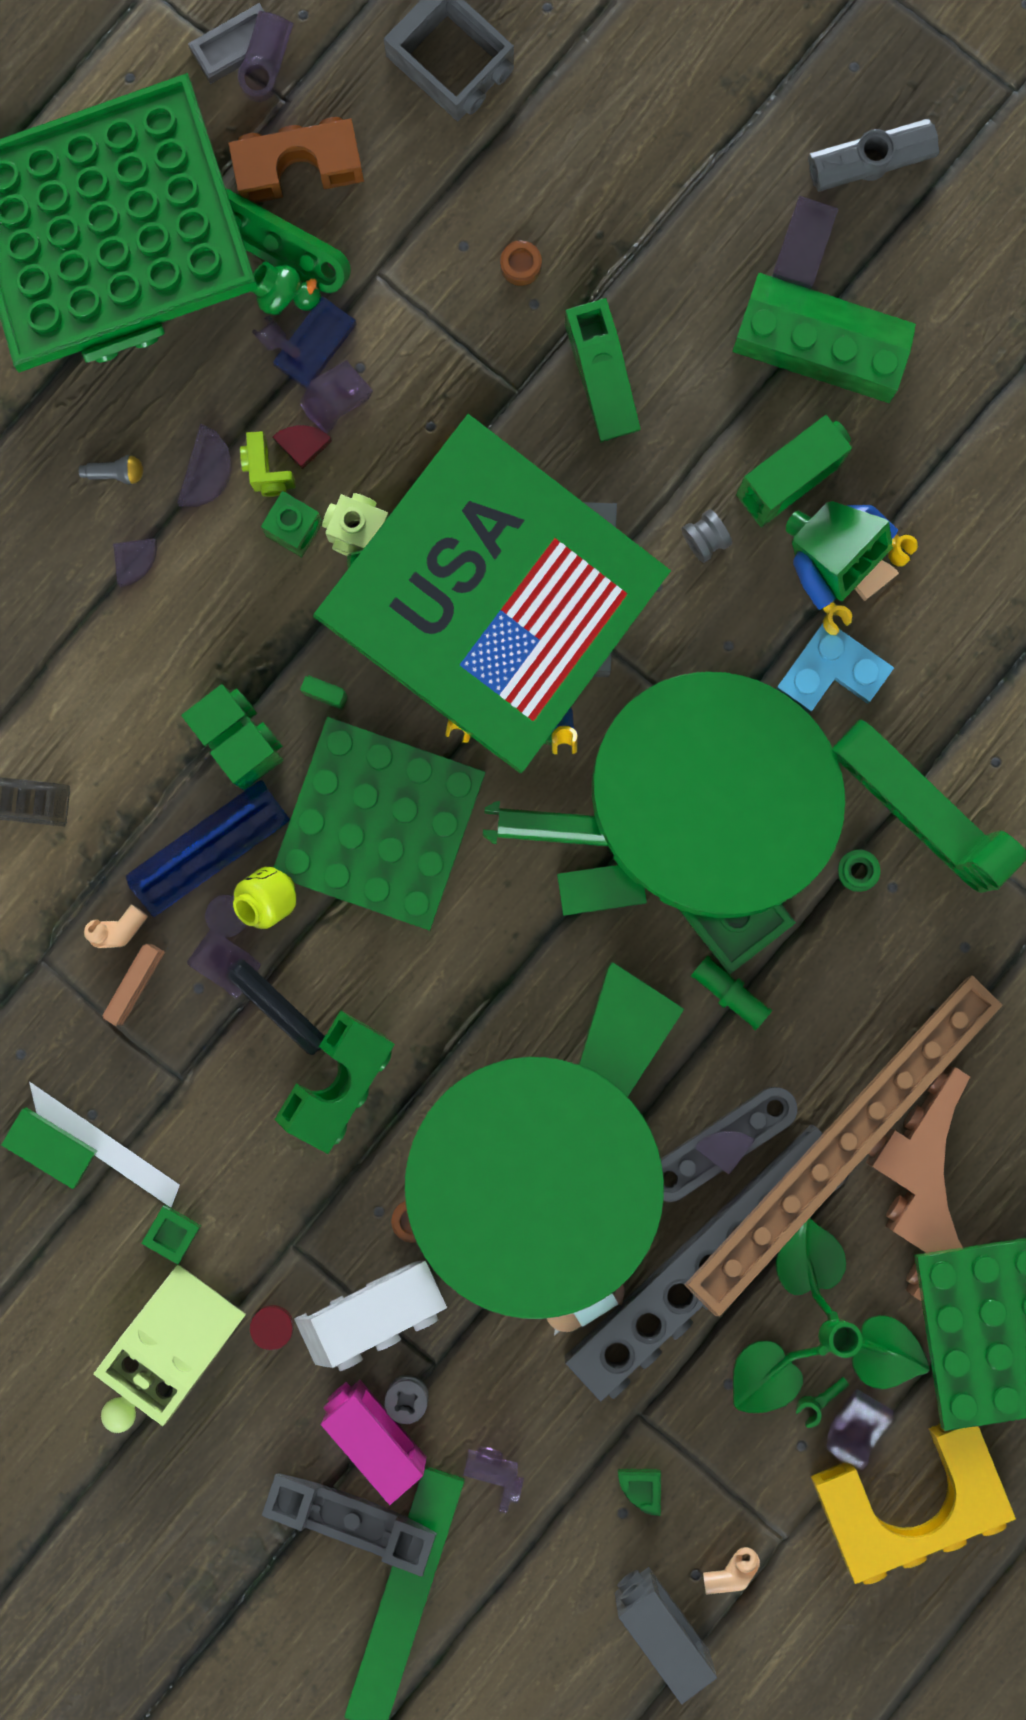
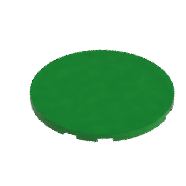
[592,672,845,918]
[405,1057,664,1319]

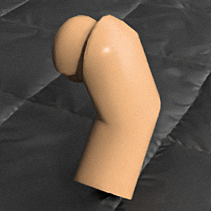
[84,904,148,948]

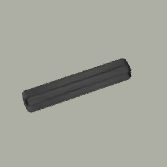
[226,959,325,1055]

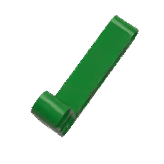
[832,719,1026,893]

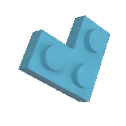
[776,623,894,713]

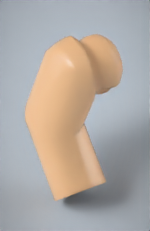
[703,1547,760,1595]

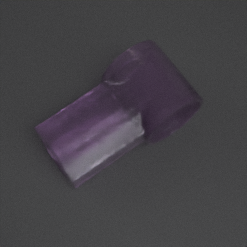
[238,10,294,102]

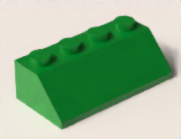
[732,272,916,403]

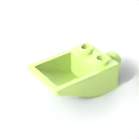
[93,1264,246,1433]

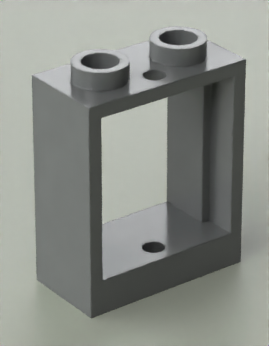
[384,0,514,122]
[614,1567,717,1705]

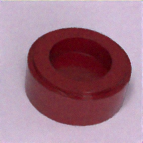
[250,1305,294,1350]

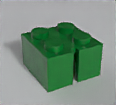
[181,684,284,791]

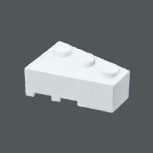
[294,1261,447,1371]

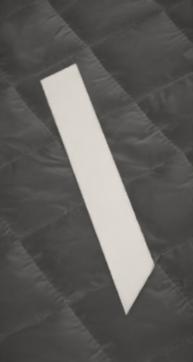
[29,1082,180,1207]

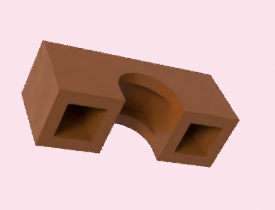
[228,117,364,203]

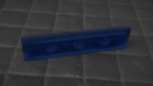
[126,780,290,917]

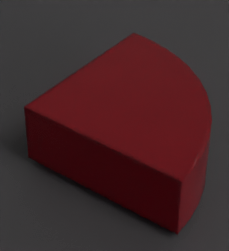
[272,425,332,470]

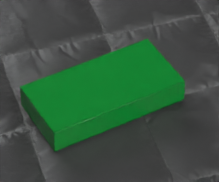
[557,865,647,916]
[1,1107,98,1189]

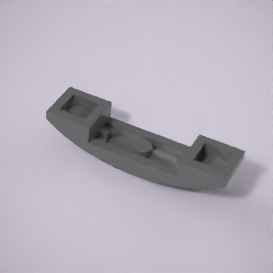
[262,1473,437,1577]

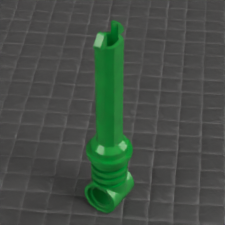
[482,801,609,847]

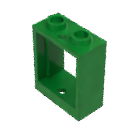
[736,415,852,528]

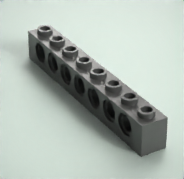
[564,1125,849,1402]

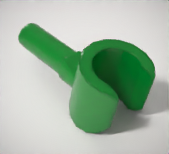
[796,1377,849,1428]

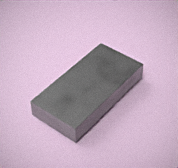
[188,3,282,84]

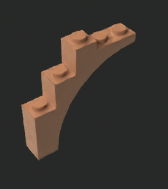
[866,1066,970,1301]

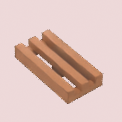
[102,944,165,1026]

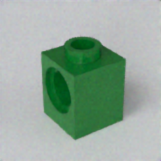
[261,491,323,558]

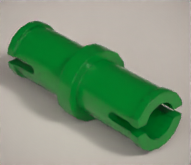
[690,955,773,1031]

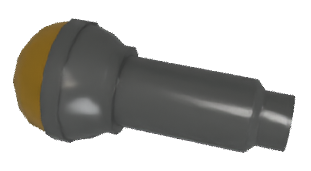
[79,455,144,485]

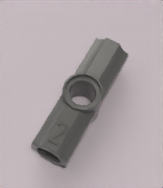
[808,118,939,192]

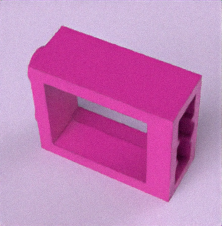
[320,1380,427,1505]

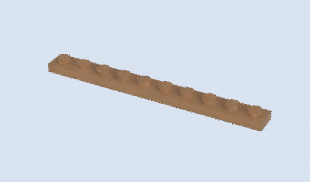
[684,975,1003,1316]

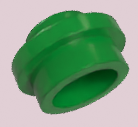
[838,850,881,892]

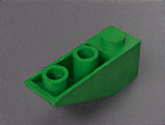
[564,298,641,442]

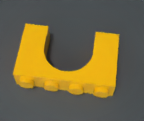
[811,1424,1016,1584]

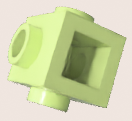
[322,493,389,556]

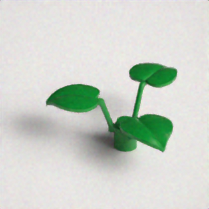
[733,1218,930,1413]

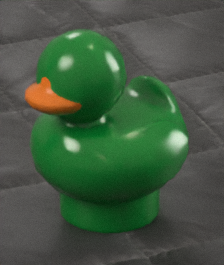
[251,262,321,315]

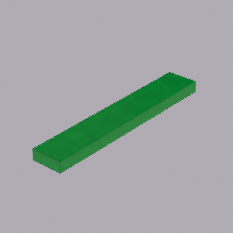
[344,1466,465,1720]

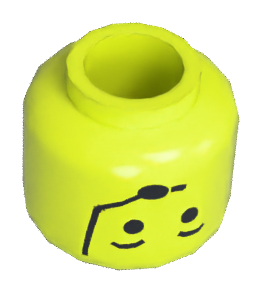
[233,866,296,929]

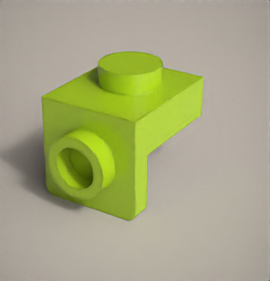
[240,431,296,497]

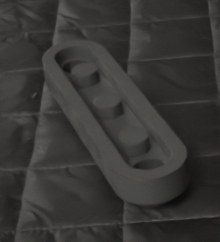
[661,1087,797,1202]

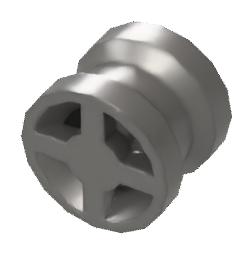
[681,509,732,563]
[385,1375,428,1424]

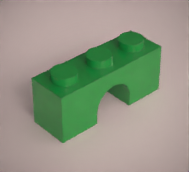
[274,1010,395,1154]

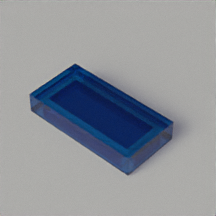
[273,296,357,390]

